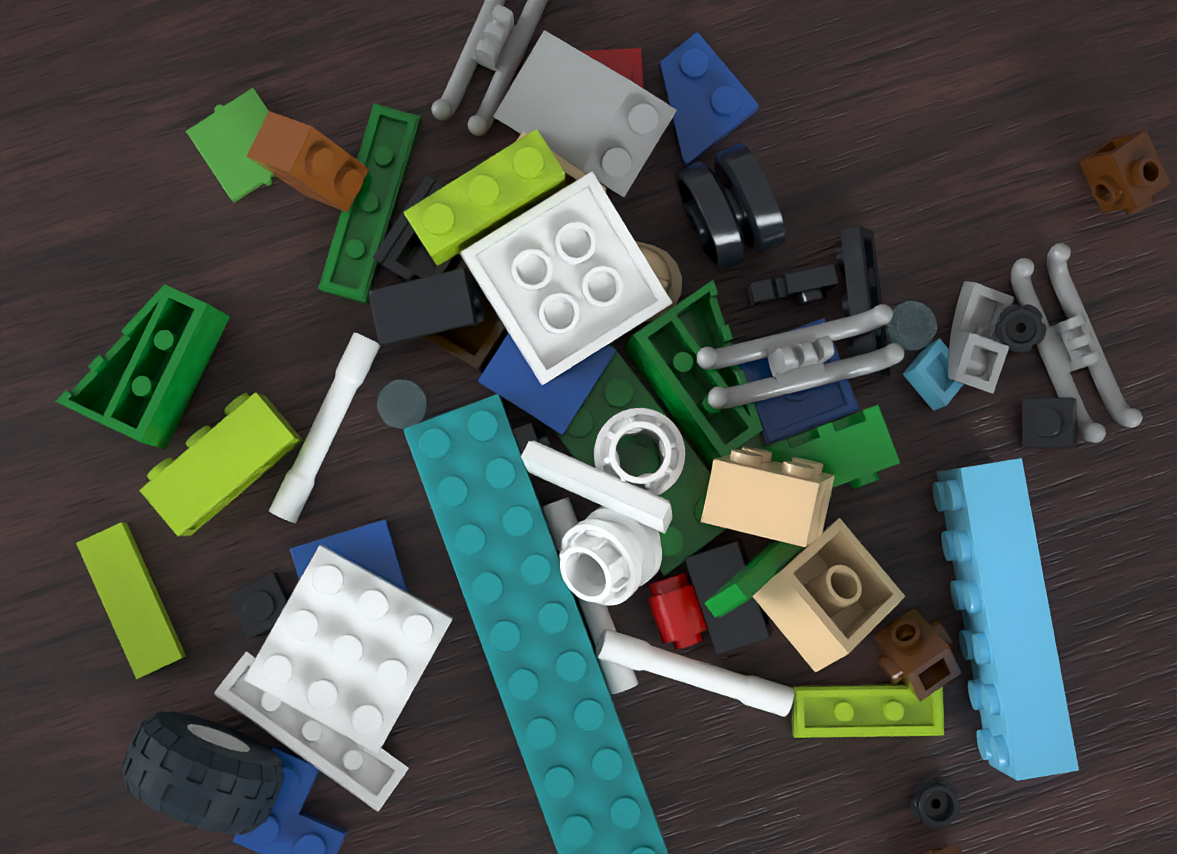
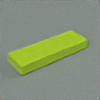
[76,522,187,679]
[791,684,944,738]

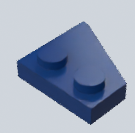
[659,32,759,167]

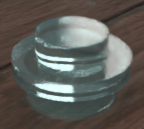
[887,301,937,351]
[377,379,427,429]

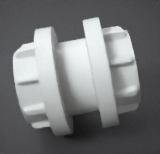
[594,408,685,495]
[559,506,662,605]

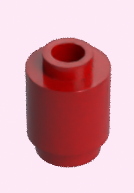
[647,572,708,650]

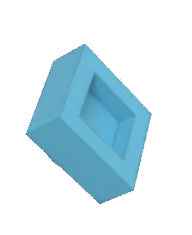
[903,339,964,411]

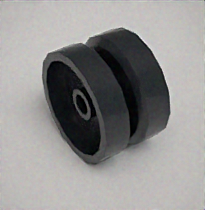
[675,143,786,272]

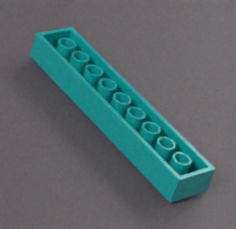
[403,394,669,854]

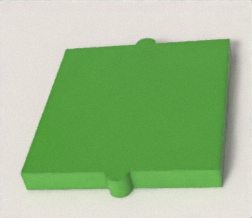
[186,88,275,203]

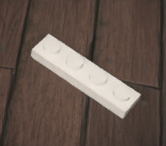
[214,652,409,812]

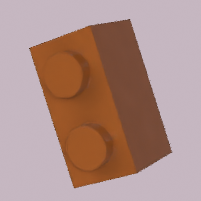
[247,111,369,213]

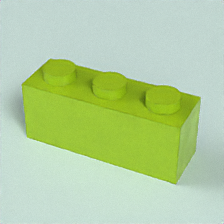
[403,129,566,267]
[139,392,304,536]

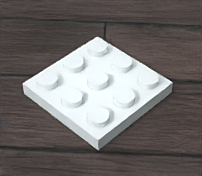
[460,171,672,385]
[244,545,453,754]

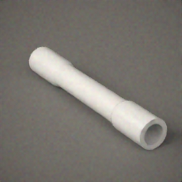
[269,332,381,523]
[541,497,638,695]
[596,629,794,717]

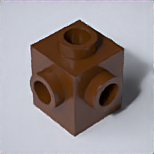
[1079,130,1171,214]
[874,608,961,702]

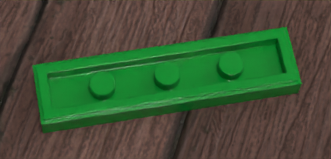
[318,103,422,304]

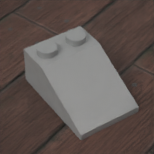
[493,30,677,197]

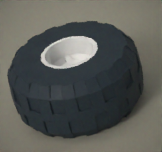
[122,711,285,835]

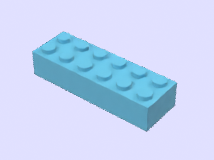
[933,458,1079,781]

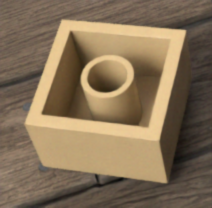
[701,446,835,547]
[753,518,905,672]

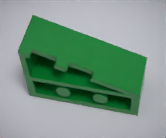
[623,279,763,467]
[55,284,230,450]
[761,405,900,498]

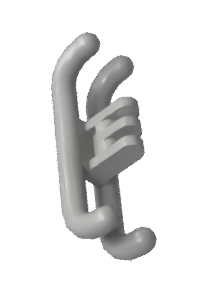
[431,0,548,136]
[1011,243,1143,443]
[697,304,904,409]

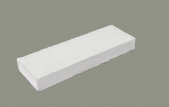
[521,441,673,534]

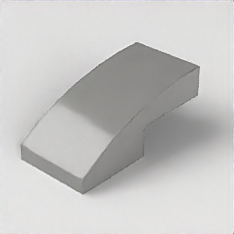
[948,281,1014,393]

